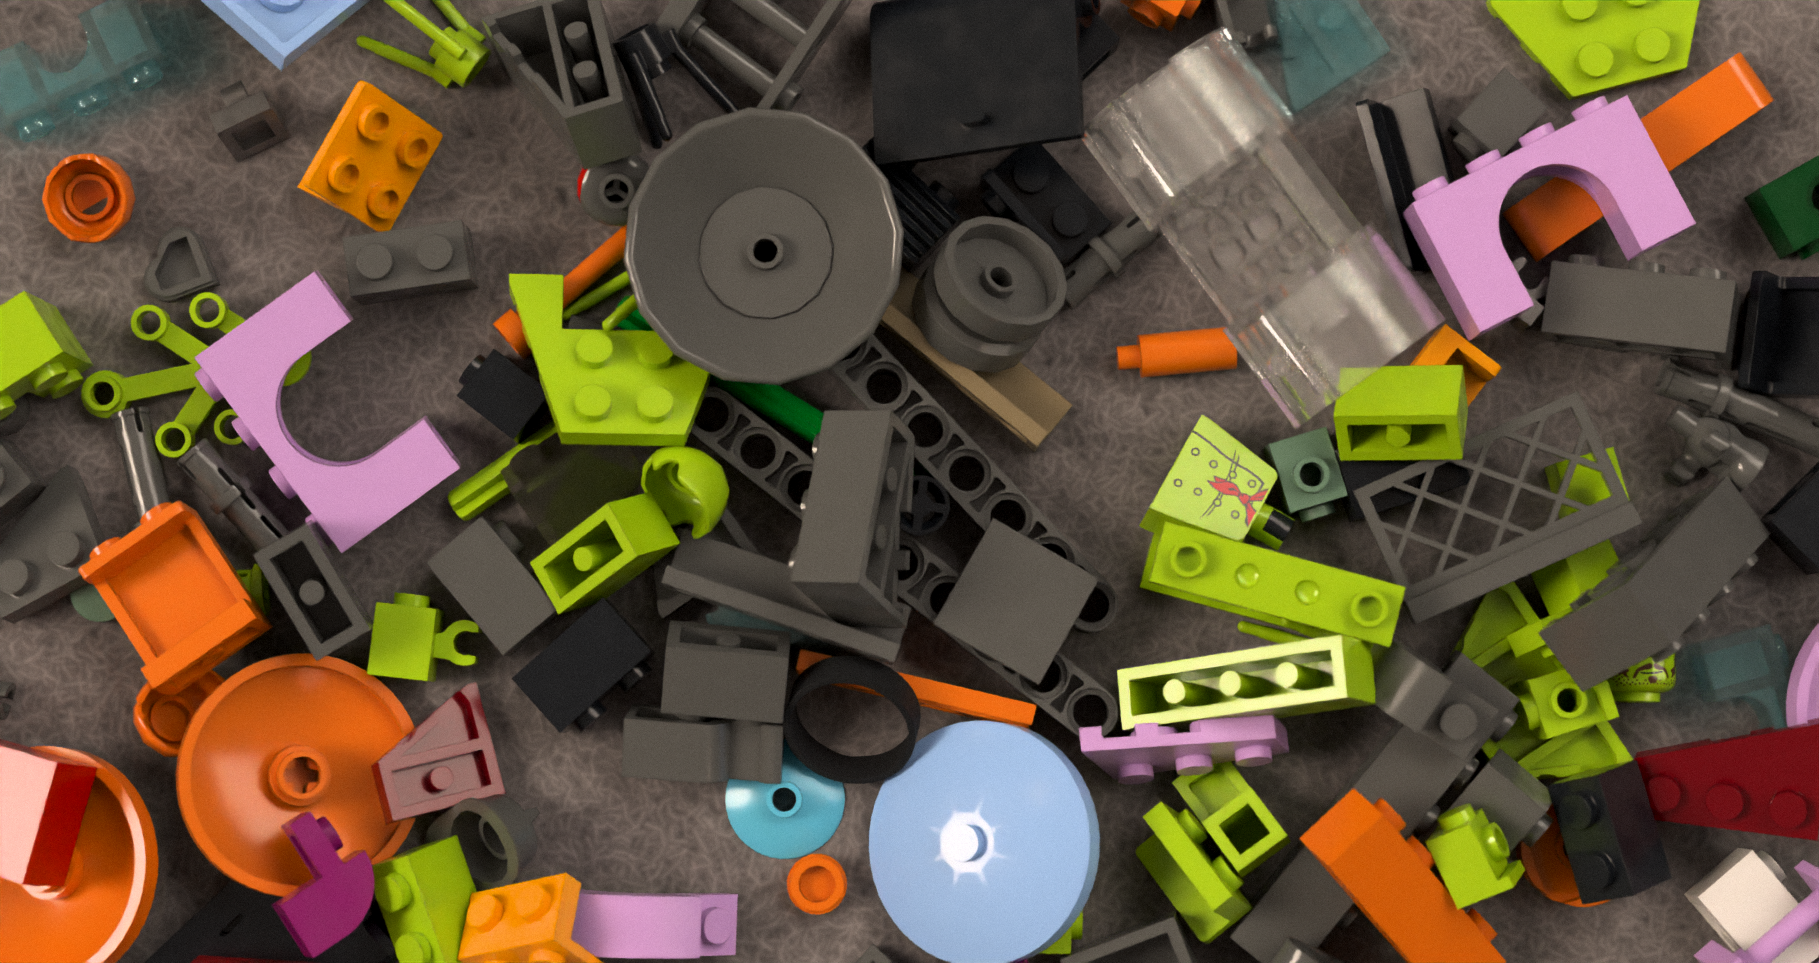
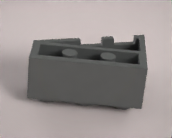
[481,0,643,170]
[789,410,915,628]

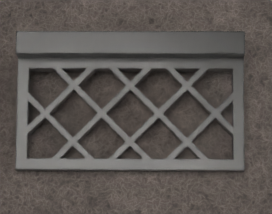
[1353,390,1643,624]

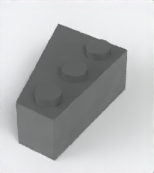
[1541,254,1742,371]

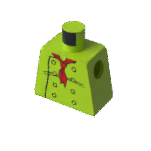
[1139,415,1295,551]

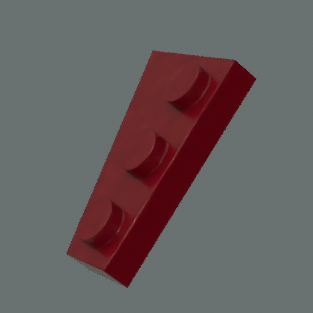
[1634,718,1819,841]

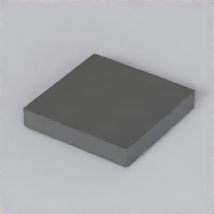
[933,518,1099,685]

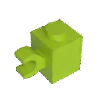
[367,592,482,682]

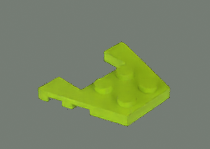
[509,273,711,446]

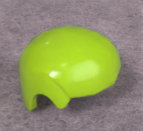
[641,446,730,539]

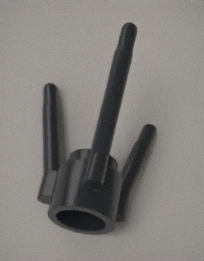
[612,21,740,149]

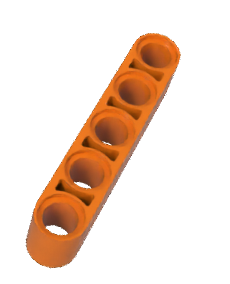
[1502,52,1774,262]

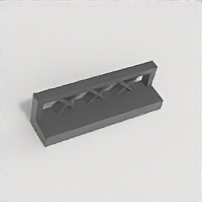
[661,529,912,665]

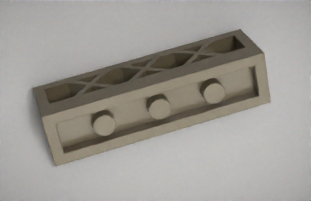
[879,266,1073,452]

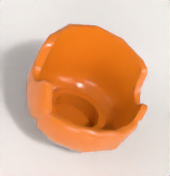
[42,153,136,243]
[133,670,225,757]

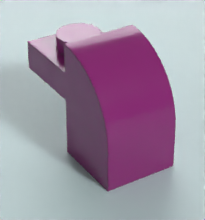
[272,812,374,958]

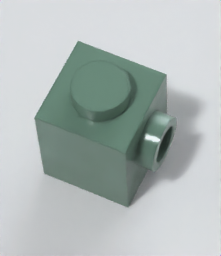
[1263,427,1348,523]

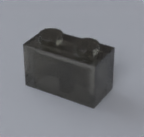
[500,432,643,546]

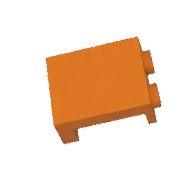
[78,500,273,697]

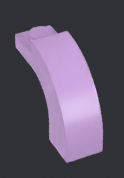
[571,889,738,959]

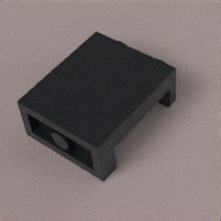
[1737,271,1819,399]

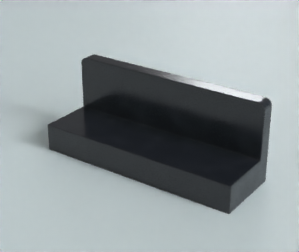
[1356,88,1455,276]

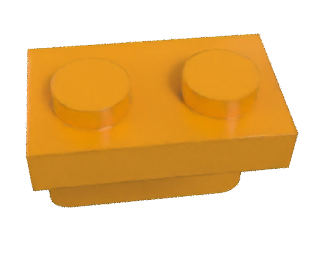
[457,873,604,963]

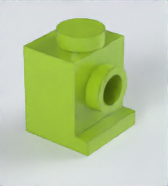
[1516,667,1620,740]
[1425,803,1525,909]

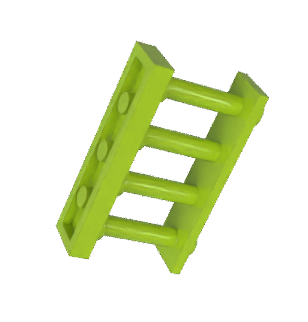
[1138,521,1406,647]

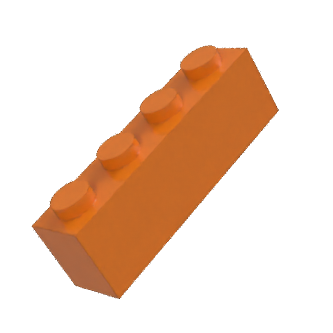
[1299,788,1507,963]

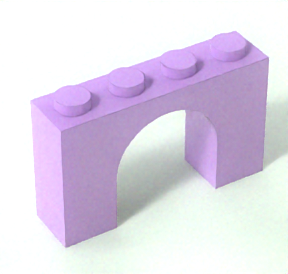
[1402,95,1696,341]
[194,270,461,553]

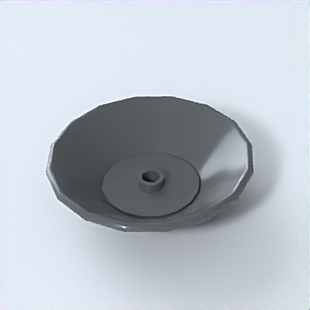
[623,107,904,385]

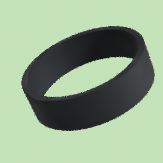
[783,656,921,784]

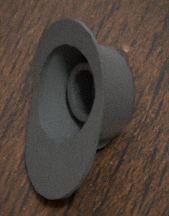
[424,794,540,892]

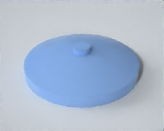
[869,721,1100,963]

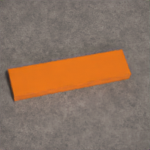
[796,649,1037,729]

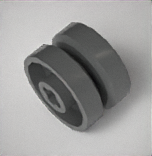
[912,216,1067,373]

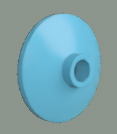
[725,739,845,859]

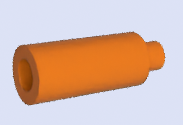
[1116,326,1237,378]

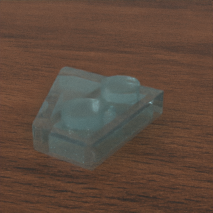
[1274,0,1391,116]

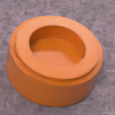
[787,853,847,915]

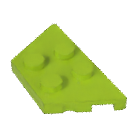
[1486,0,1700,100]
[1449,581,1634,780]

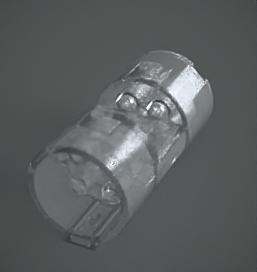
[1081,27,1446,429]

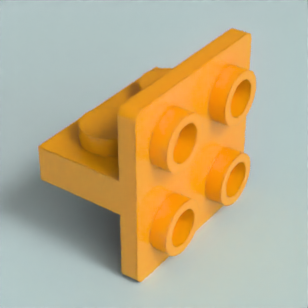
[298,80,443,232]

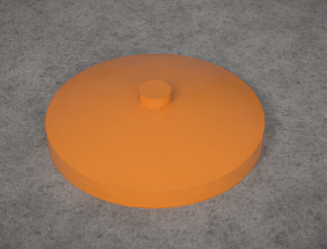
[176,653,416,897]
[0,746,159,963]

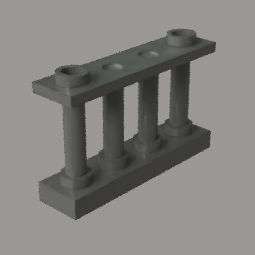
[656,0,852,111]

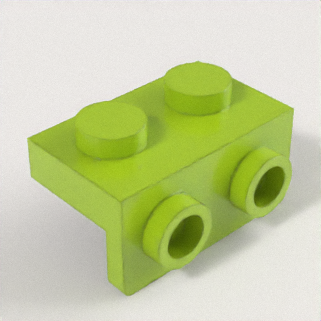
[1136,801,1253,944]

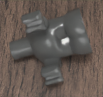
[1664,405,1769,492]

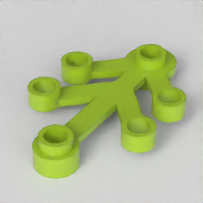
[81,292,312,458]

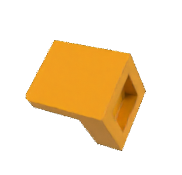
[1409,324,1502,406]

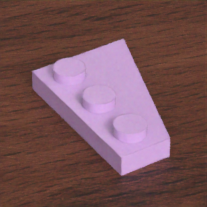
[1079,715,1289,784]

